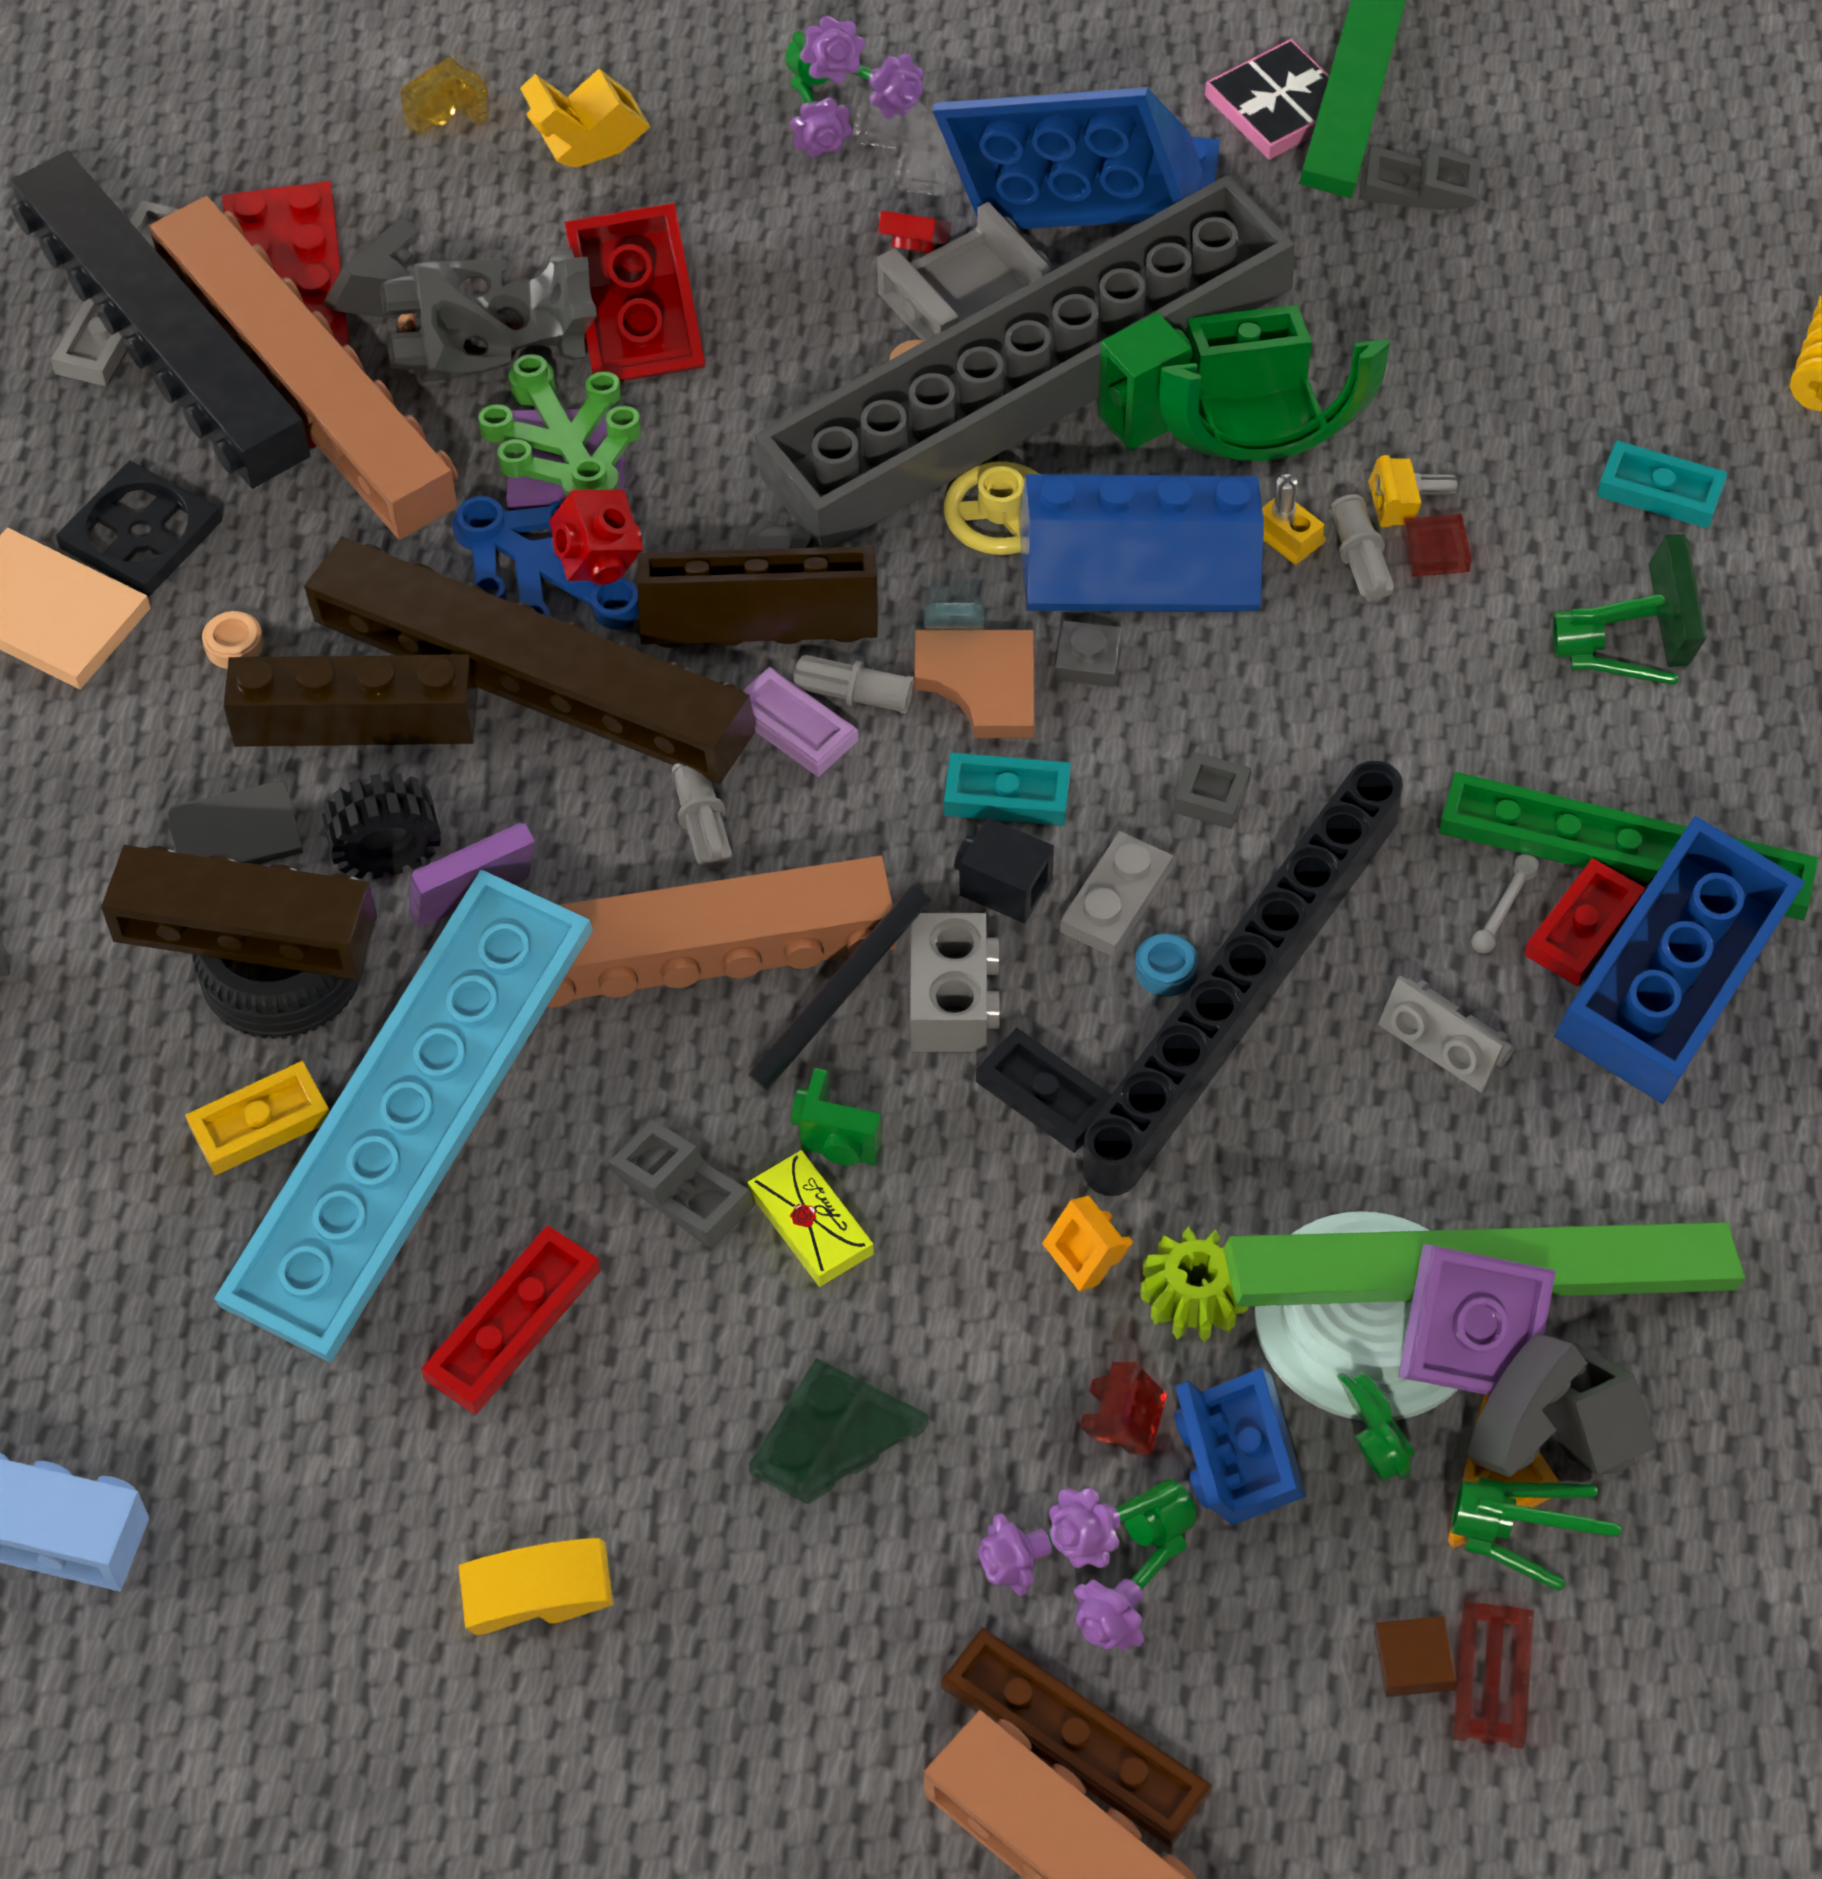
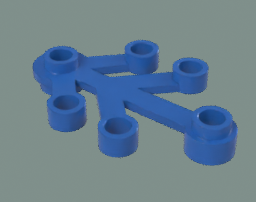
[452,496,639,630]

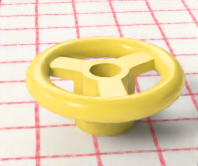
[943,461,1039,555]

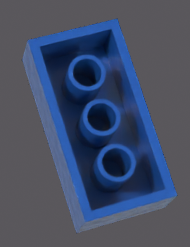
[1553,815,1805,1104]

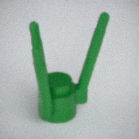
[1552,594,1679,685]
[1451,1477,1622,1591]

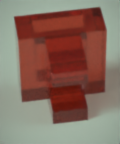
[1080,1361,1167,1454]

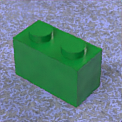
[1098,312,1193,451]

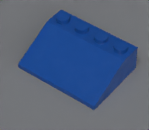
[932,87,1203,229]

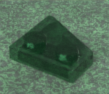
[748,1358,929,1505]

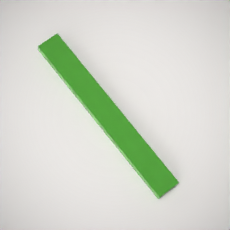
[1224,1222,1745,1307]

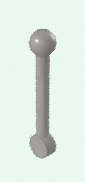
[1471,854,1539,954]

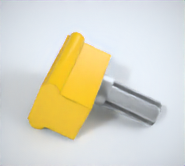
[1369,455,1458,528]
[1262,474,1327,565]

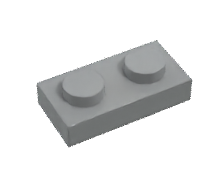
[1060,831,1174,958]

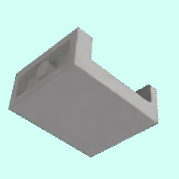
[877,202,1053,340]

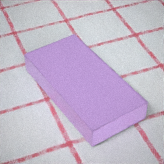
[743,667,859,777]

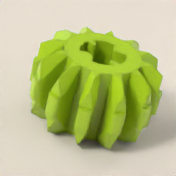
[1140,1226,1249,1343]

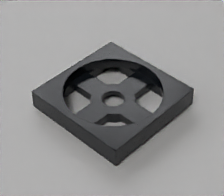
[55,460,222,597]

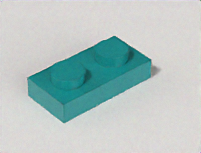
[1597,440,1728,529]
[944,752,1071,826]

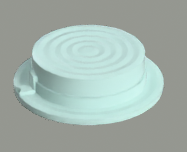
[1254,1212,1459,1421]

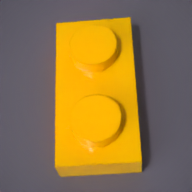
[185,1061,330,1176]

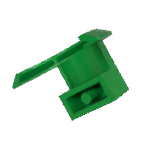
[1159,304,1390,462]

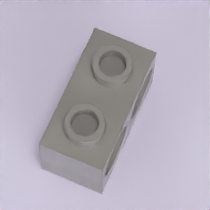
[910,913,1000,1052]

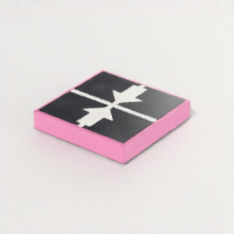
[1205,39,1329,160]

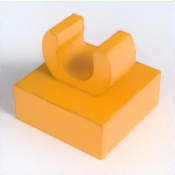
[1042,1196,1133,1292]

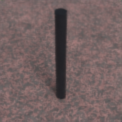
[748,884,931,1091]

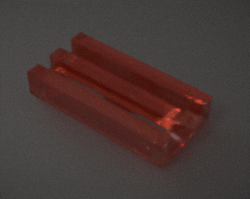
[1453,1601,1534,1749]

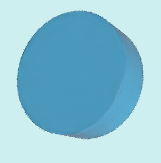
[1135,934,1198,996]

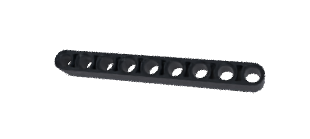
[1083,761,1403,1196]

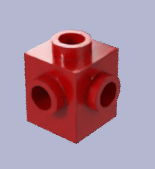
[549,490,643,585]

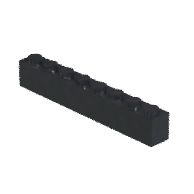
[10,150,311,489]

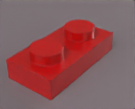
[877,210,952,253]
[1524,858,1646,986]

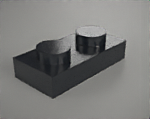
[976,1027,1111,1153]

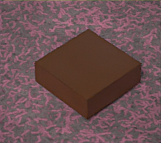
[1374,1616,1457,1697]

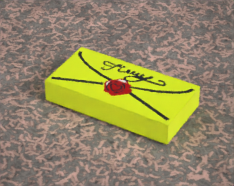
[747,1150,874,1287]

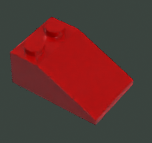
[564,203,705,382]

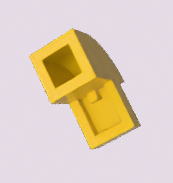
[520,69,650,167]

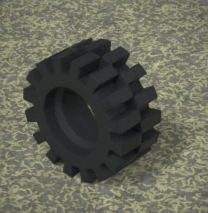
[322,773,441,880]

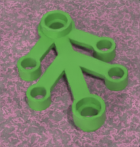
[478,354,641,497]

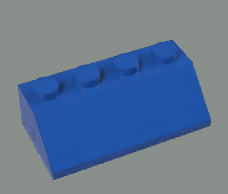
[1018,474,1264,612]

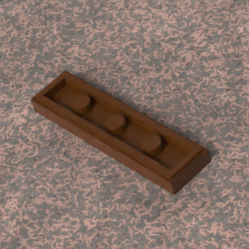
[941,1627,1212,1848]

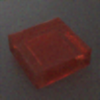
[1402,514,1472,577]

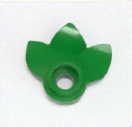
[1337,1372,1415,1483]

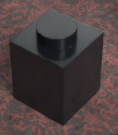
[954,817,1054,924]

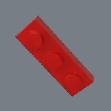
[421,1225,601,1416]

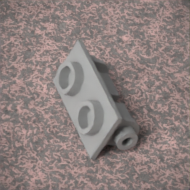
[1378,975,1514,1093]

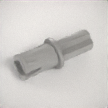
[1329,494,1394,603]
[794,655,915,715]
[670,764,732,871]

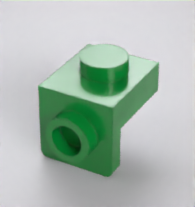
[791,1067,882,1166]

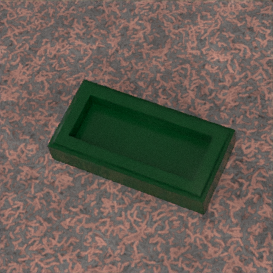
[1648,534,1707,667]

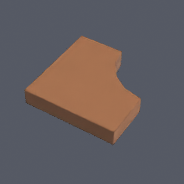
[915,630,1034,738]

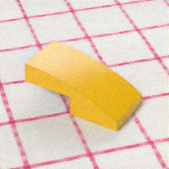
[458,1538,613,1636]

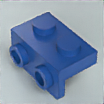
[1174,1367,1307,1525]

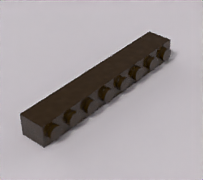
[304,537,756,784]

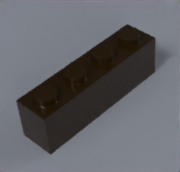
[637,546,877,648]
[223,654,477,747]
[101,845,377,979]

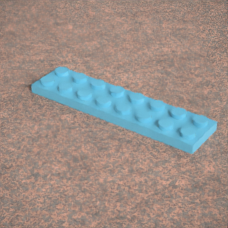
[214,870,593,1363]

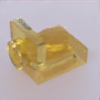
[400,56,488,136]

